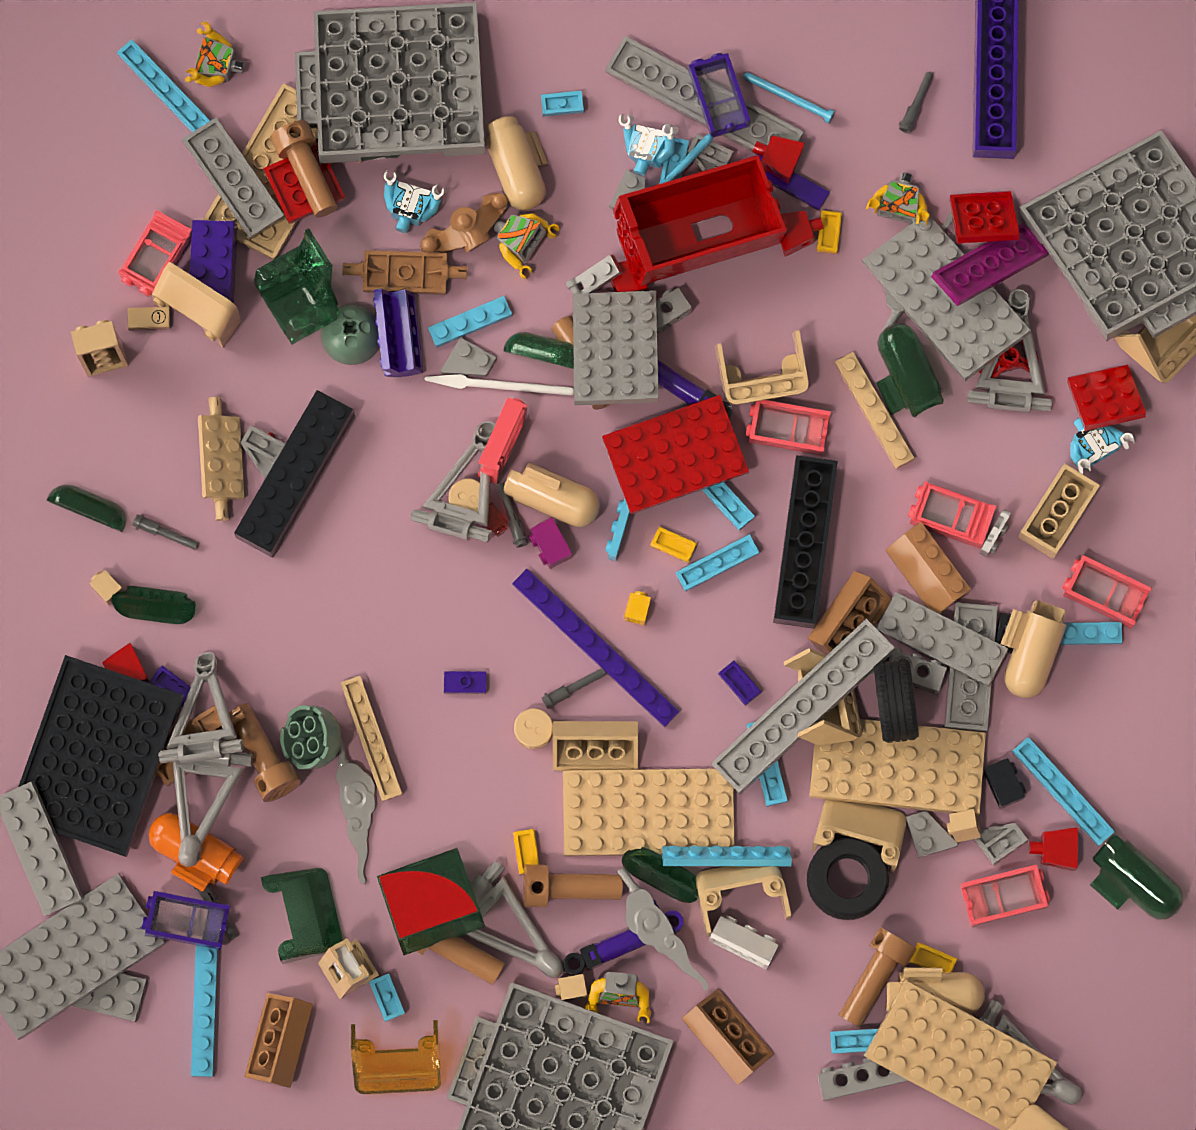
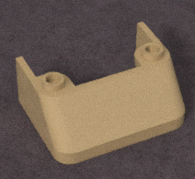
[152,262,242,348]
[715,330,808,405]
[784,648,862,745]
[695,866,791,936]

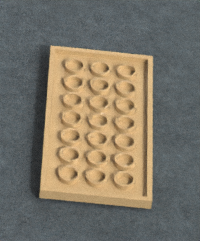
[203,83,331,261]
[809,719,986,816]
[563,769,734,856]
[864,980,1057,1130]

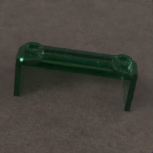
[261,868,343,964]

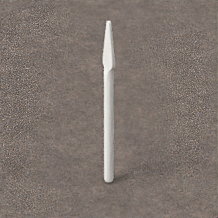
[424,374,574,396]

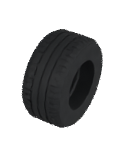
[873,659,919,743]
[807,836,889,920]

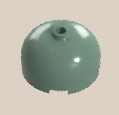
[280,705,341,769]

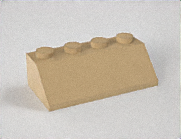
[553,721,638,771]

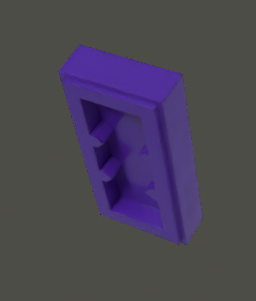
[718,660,762,706]
[149,665,191,708]
[444,671,486,694]

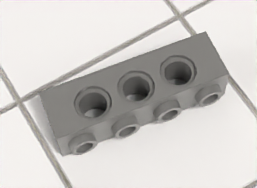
[656,288,692,334]
[872,647,947,695]
[817,1059,908,1101]

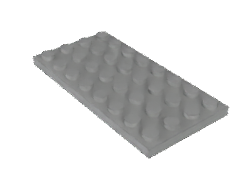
[862,215,1031,381]
[0,874,165,1040]

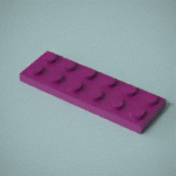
[931,223,1049,306]

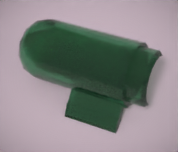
[876,323,944,418]
[1090,834,1183,920]

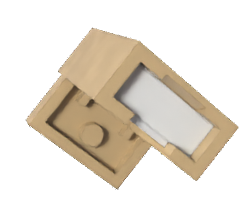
[318,938,379,999]

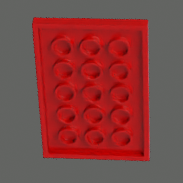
[602,395,749,515]

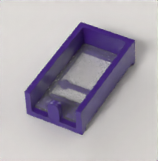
[688,53,751,138]
[141,891,230,950]

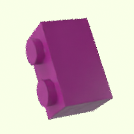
[528,518,572,569]

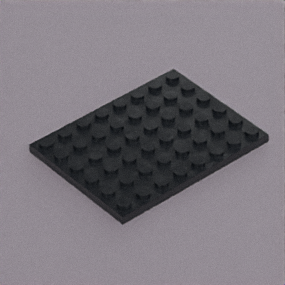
[18,655,184,857]

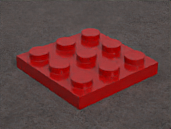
[263,144,345,224]
[949,191,1020,244]
[1067,364,1146,431]

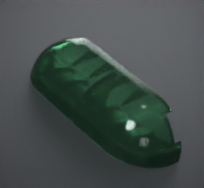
[503,332,574,369]
[46,484,126,532]
[112,586,196,624]
[622,847,699,903]

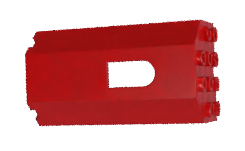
[613,155,788,286]

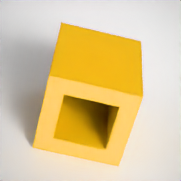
[624,591,651,625]

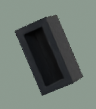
[983,758,1026,810]

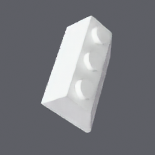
[709,915,778,970]

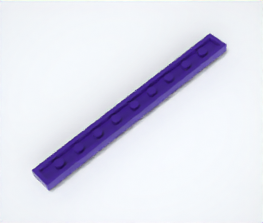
[512,569,679,728]

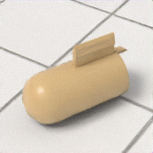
[485,116,548,211]
[503,462,600,528]
[1001,600,1067,698]
[885,968,985,1014]

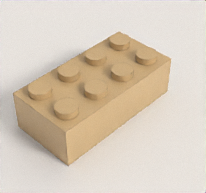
[71,320,128,377]
[1018,463,1100,559]

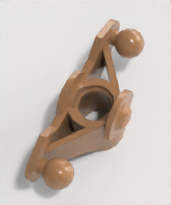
[420,193,508,253]

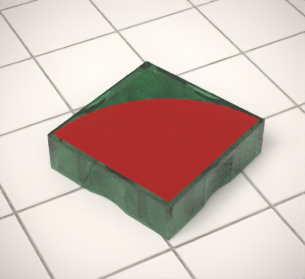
[377,848,485,956]

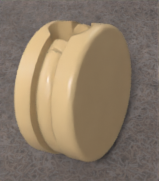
[448,479,480,512]
[514,708,553,749]

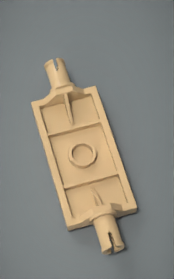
[198,397,245,521]

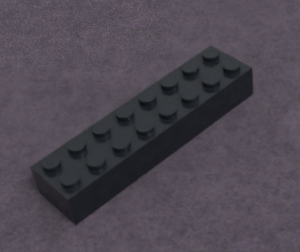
[234,390,355,558]
[773,455,838,629]

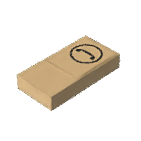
[128,307,170,330]

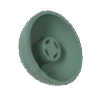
[321,304,379,365]

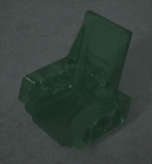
[254,228,339,345]

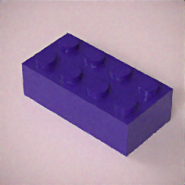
[190,220,238,303]

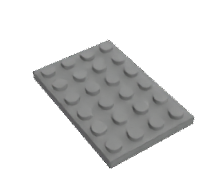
[573,291,659,405]

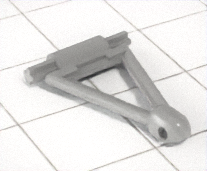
[967,289,1052,413]
[410,421,495,543]
[158,652,244,764]
[167,748,253,867]
[440,861,564,978]
[978,999,1082,1105]

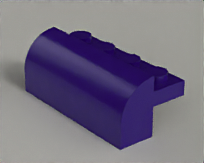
[373,288,423,377]

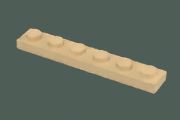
[834,352,914,469]
[340,676,402,802]

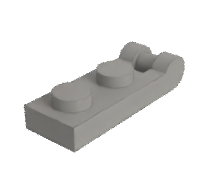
[566,255,623,298]

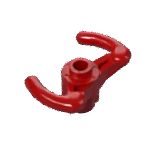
[979,340,1039,379]

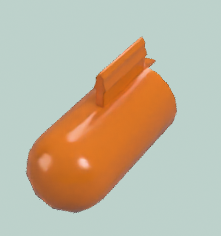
[149,813,245,892]

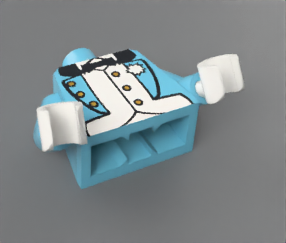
[619,114,679,176]
[384,170,447,233]
[1070,418,1135,474]

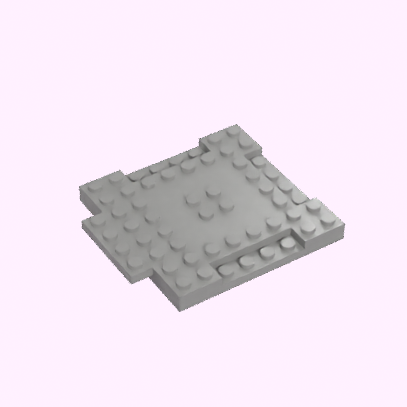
[295,2,485,163]
[1020,131,1196,342]
[447,982,673,1130]

